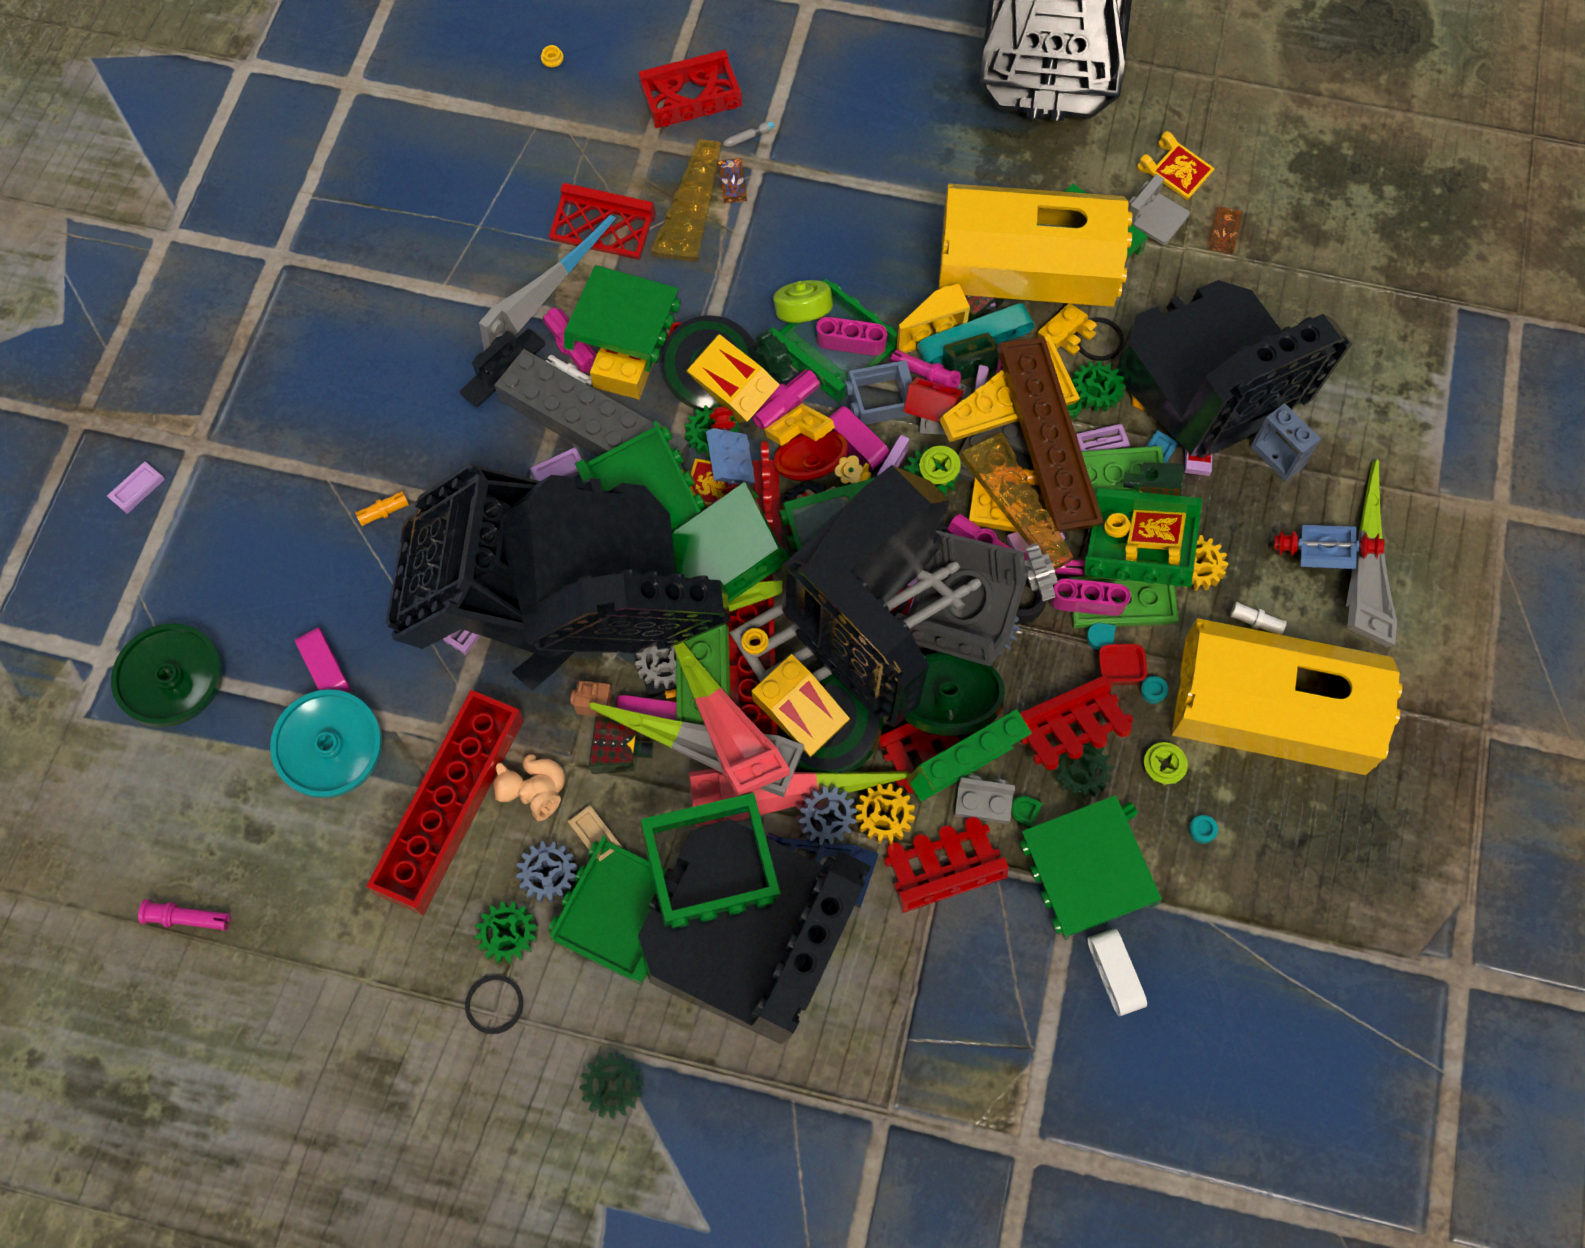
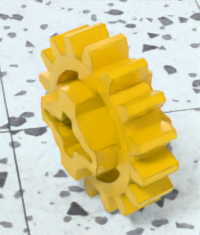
[1184,535,1228,591]
[855,784,915,844]

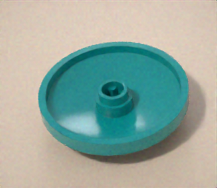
[270,690,383,799]

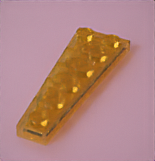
[651,139,722,262]
[960,432,1073,570]

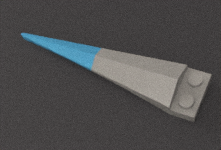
[479,215,616,350]

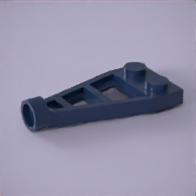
[767,833,879,908]

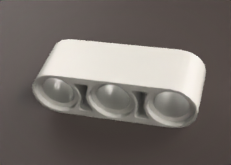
[1087,928,1147,1016]

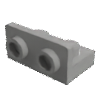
[954,775,1015,824]

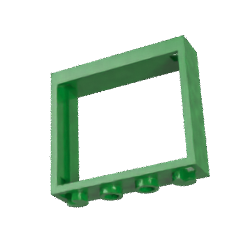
[640,793,780,928]

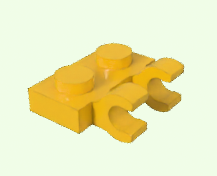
[1037,303,1097,355]

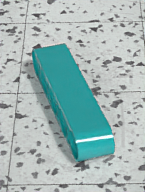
[917,303,1035,365]

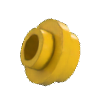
[541,45,564,67]
[1104,513,1131,538]
[741,628,769,655]

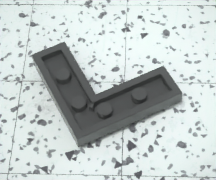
[958,423,1030,484]

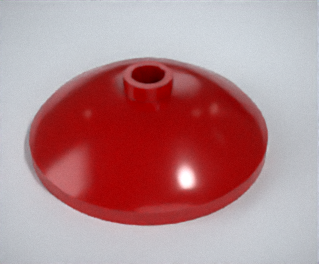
[774,430,849,481]

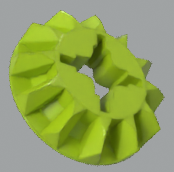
[919,446,961,485]
[1143,742,1188,786]

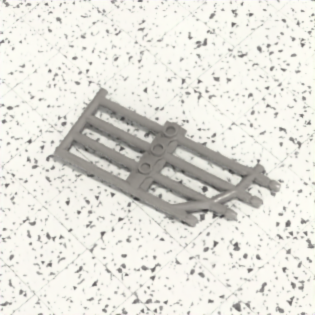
[729,561,981,683]

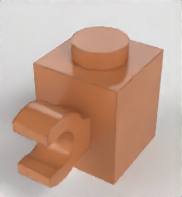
[571,680,613,718]

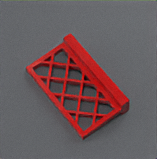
[549,183,656,260]

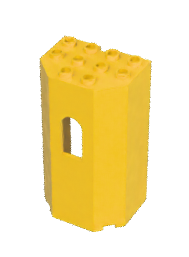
[938,183,1132,307]
[1172,618,1402,775]

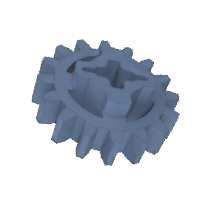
[796,784,857,845]
[516,841,578,903]

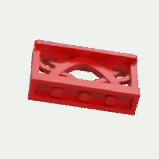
[638,49,742,128]

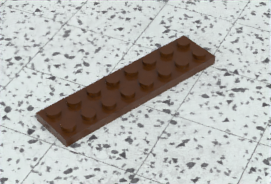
[997,337,1104,534]

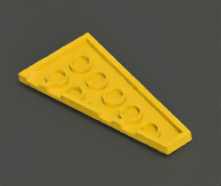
[939,334,1080,442]

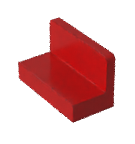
[904,377,964,423]

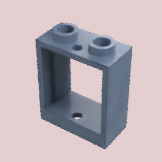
[844,360,914,425]
[1251,403,1321,482]

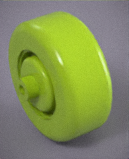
[773,280,833,323]

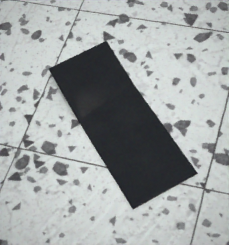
[512,651,574,691]

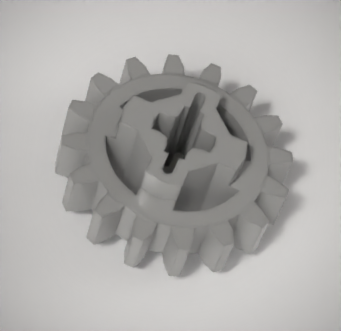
[1025,543,1058,601]
[635,645,676,689]

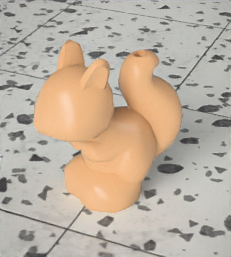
[493,754,565,821]

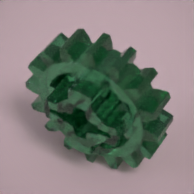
[756,330,793,384]
[1052,743,1114,799]
[579,1052,644,1120]

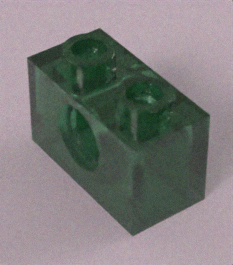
[942,332,999,380]

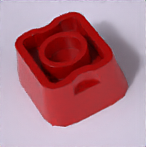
[1099,644,1147,686]

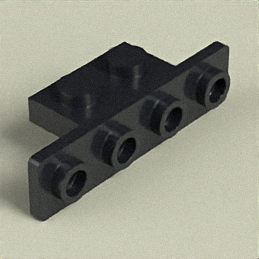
[460,329,545,408]

